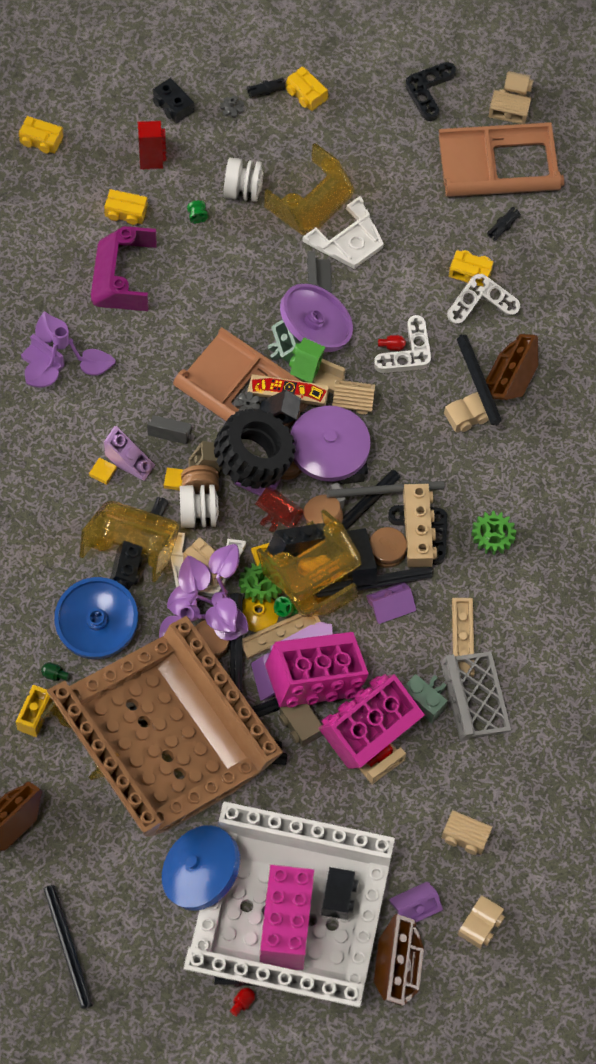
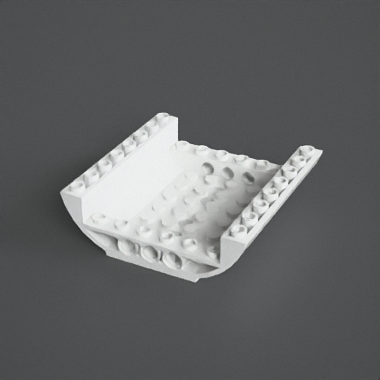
[183,802,395,1008]

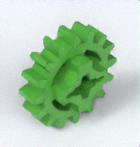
[471,511,516,555]
[239,562,284,604]

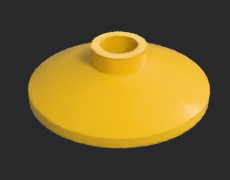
[242,597,279,632]

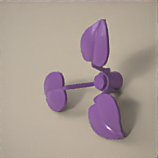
[25,311,116,388]
[167,544,239,633]
[159,556,248,640]

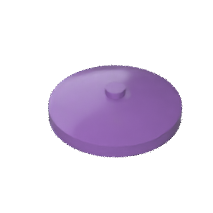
[280,284,353,352]
[290,406,370,481]

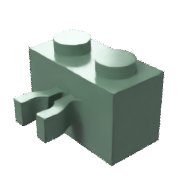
[268,319,301,363]
[404,674,447,723]

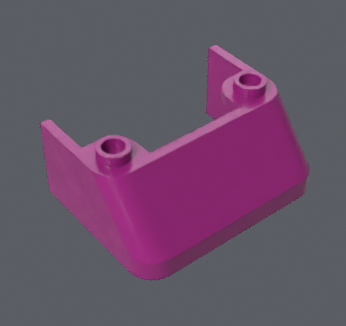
[91,226,157,311]

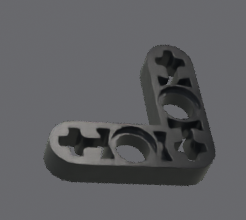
[405,62,456,122]
[388,505,447,565]

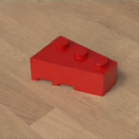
[138,121,167,170]

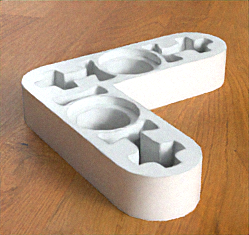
[447,274,520,323]
[374,315,431,373]

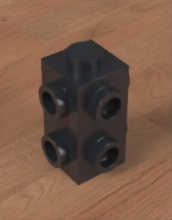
[110,540,144,590]

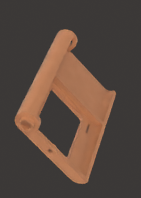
[439,123,564,197]
[173,327,309,428]

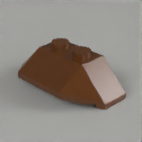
[486,334,538,400]
[0,781,42,851]
[373,914,424,1006]

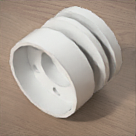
[224,157,263,202]
[180,485,219,528]

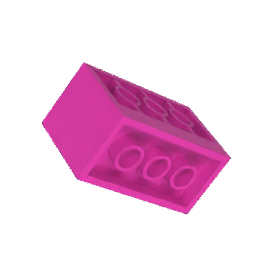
[265,632,369,708]
[318,674,424,769]
[259,864,314,971]

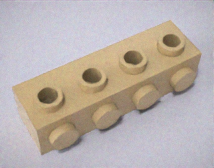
[403,484,437,567]

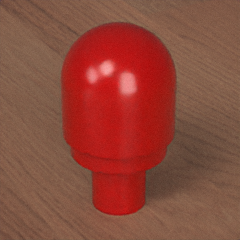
[378,335,406,351]
[367,744,393,767]
[230,987,255,1016]

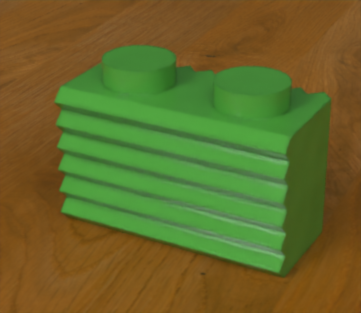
[289,338,325,383]

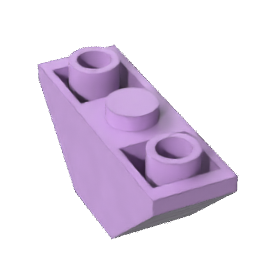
[104,426,155,481]

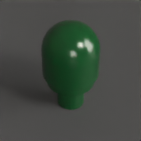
[41,662,70,681]

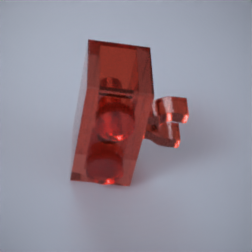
[255,487,304,532]

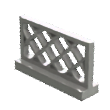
[441,652,511,741]

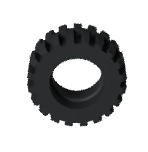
[214,408,296,489]

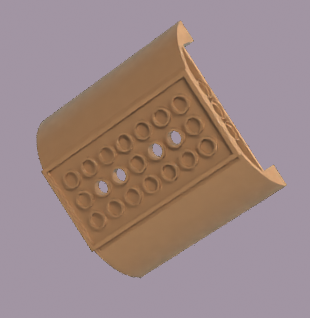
[47,616,283,837]

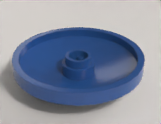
[54,577,139,659]
[162,825,240,911]

